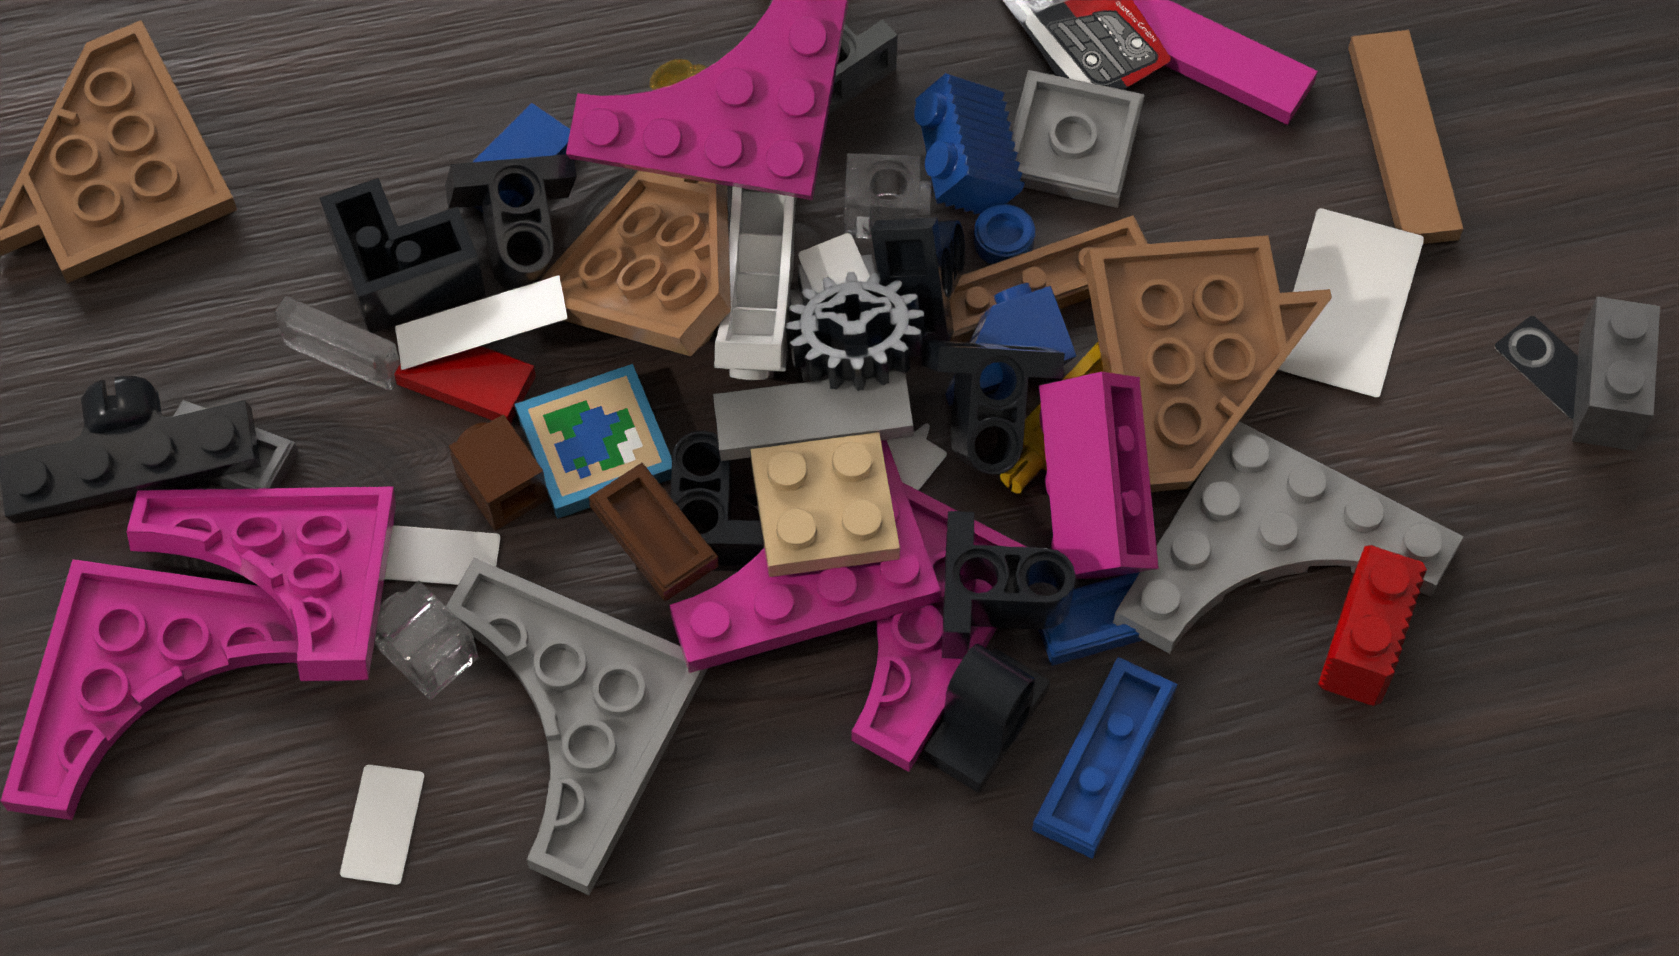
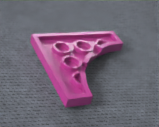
[566,0,849,200]
[670,440,941,673]
[852,482,1026,772]
[126,487,396,681]
[1,559,298,820]

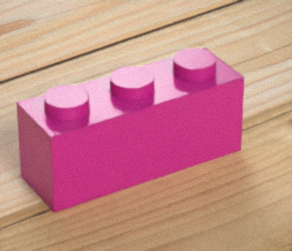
[1039,372,1159,580]

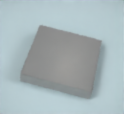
[1011,70,1145,208]

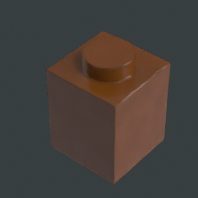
[449,414,549,531]

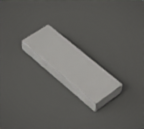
[713,371,914,461]

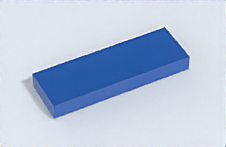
[1032,657,1178,859]

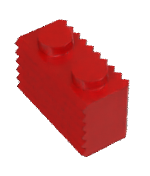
[1318,545,1427,706]

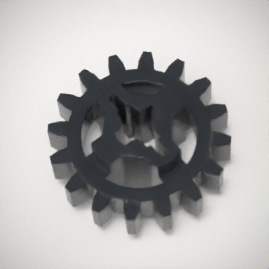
[785,272,926,391]

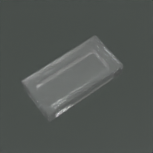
[274,296,400,390]

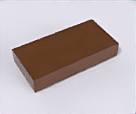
[589,462,719,602]

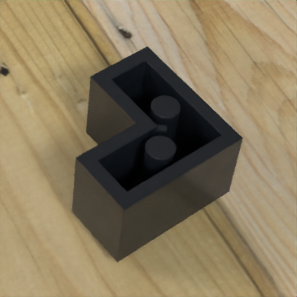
[320,178,486,334]

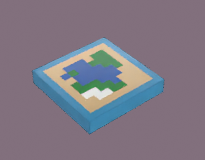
[514,364,672,519]

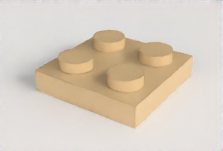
[750,432,900,577]

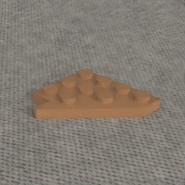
[0,20,237,283]
[538,171,731,356]
[1083,236,1332,492]

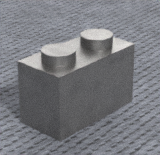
[1572,297,1660,451]

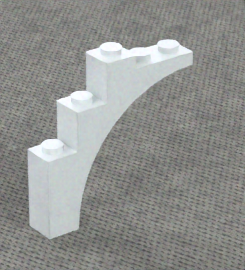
[714,187,797,380]

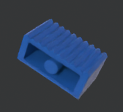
[914,73,1025,214]

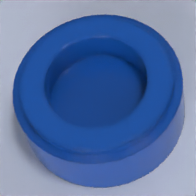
[974,204,1035,265]

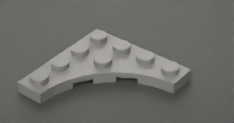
[1113,421,1463,654]
[443,558,708,895]

